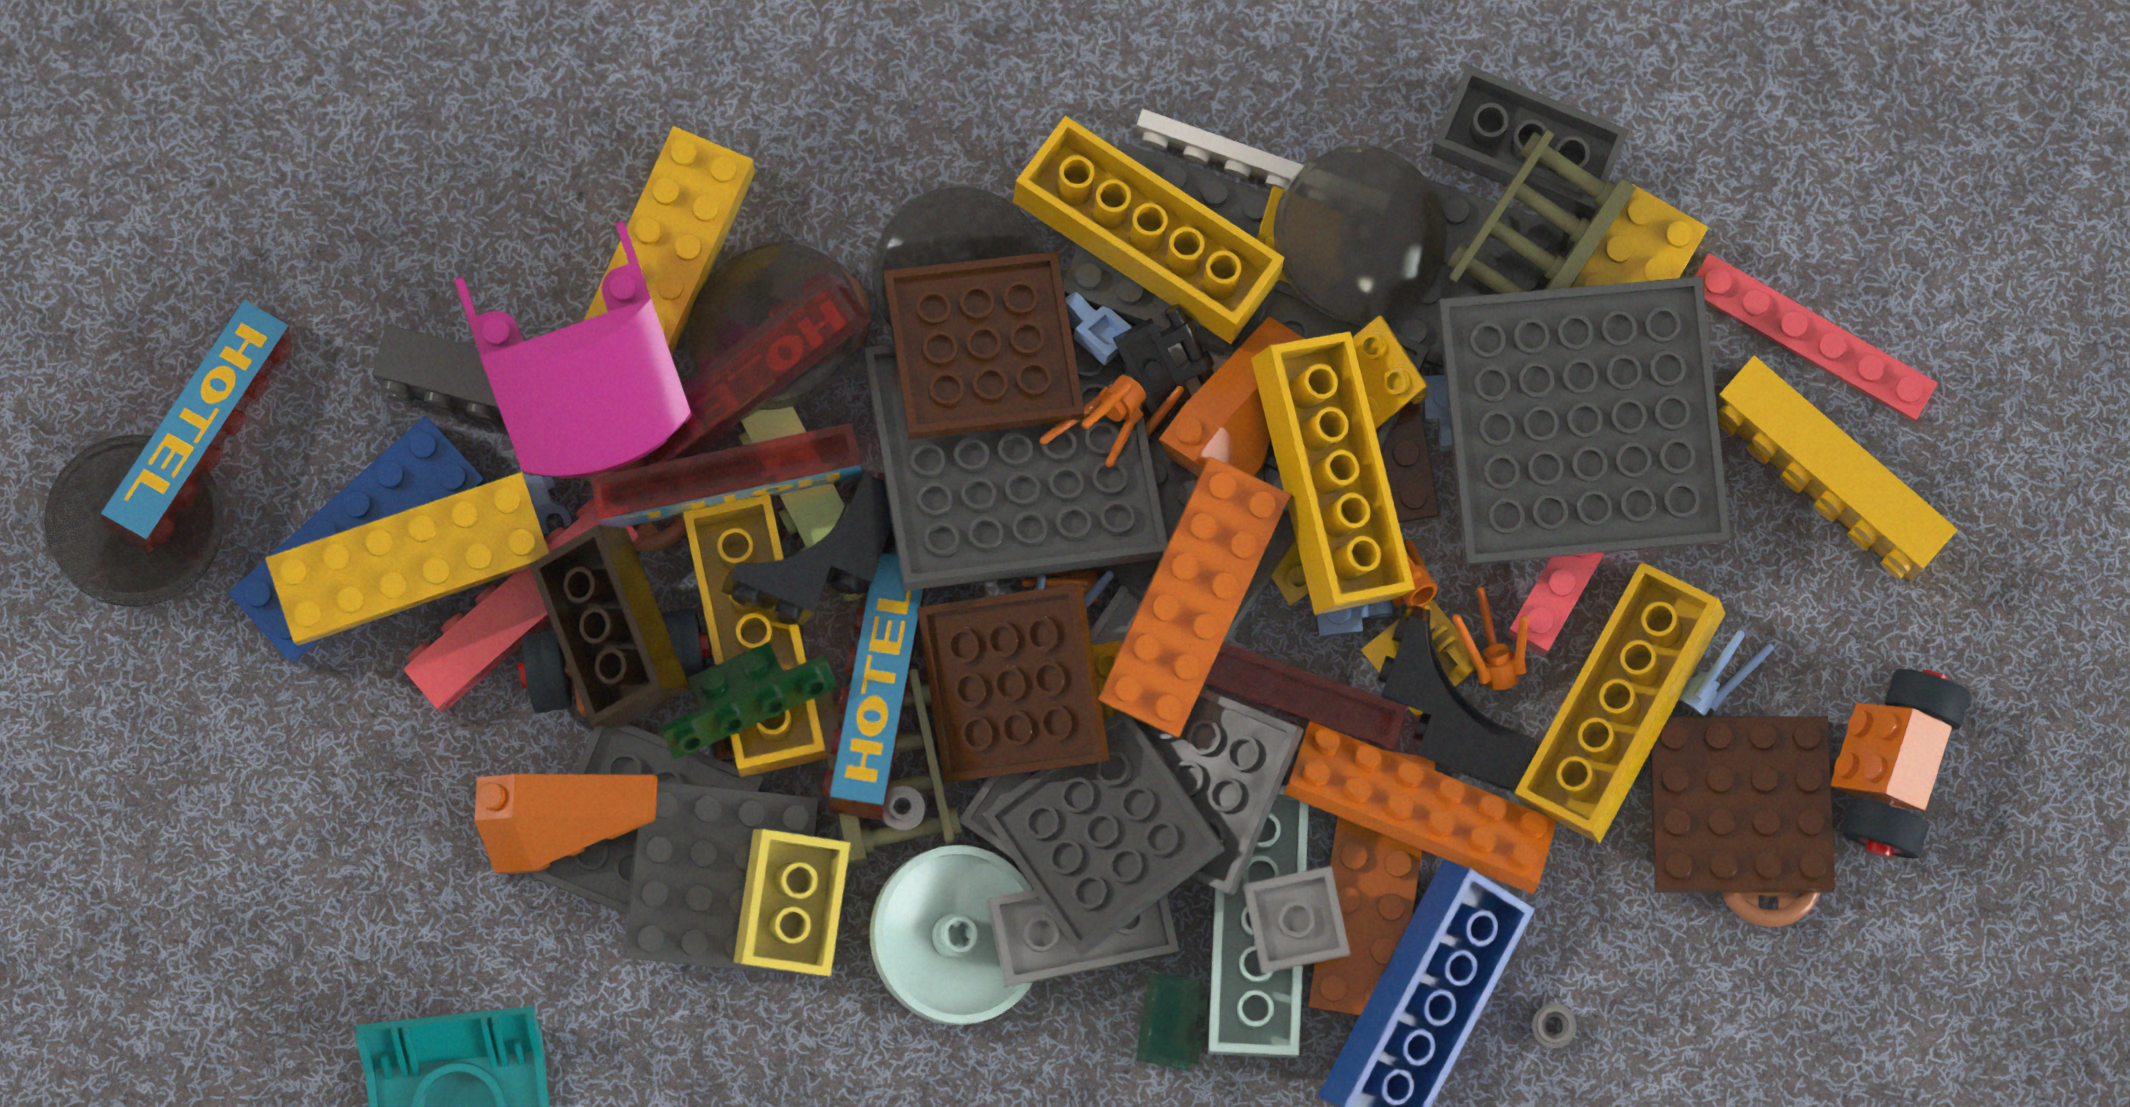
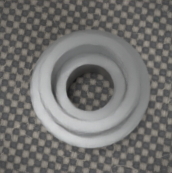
[880,786,925,831]
[1532,1003,1577,1049]

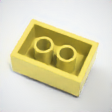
[734,829,850,976]

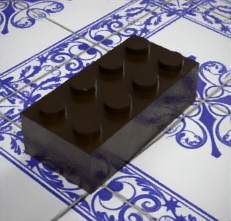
[529,525,690,727]

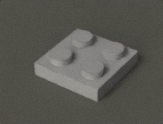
[1243,866,1350,974]

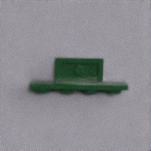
[661,642,837,759]

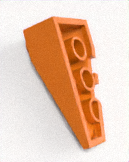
[1159,316,1305,478]
[474,774,658,874]

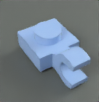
[1065,292,1132,366]
[1423,375,1453,452]
[519,464,571,534]
[1317,600,1392,638]

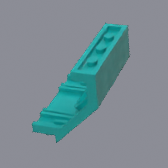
[355,1006,550,1107]

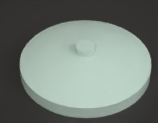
[870,845,1033,1025]

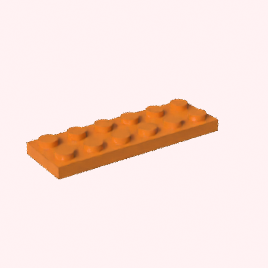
[1098,456,1291,738]
[1284,721,1557,894]
[1307,750,1436,1016]

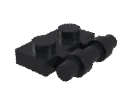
[1113,304,1214,416]

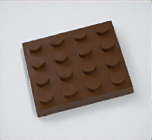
[883,251,1085,440]
[917,583,1110,783]
[1650,716,1836,893]

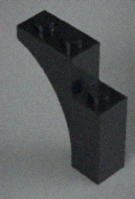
[721,472,892,625]
[1377,605,1535,790]

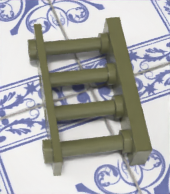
[1447,129,1636,294]
[814,669,962,870]

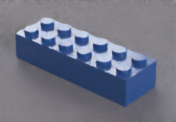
[228,415,487,664]
[1317,860,1535,1107]

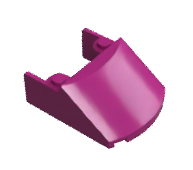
[454,220,692,479]

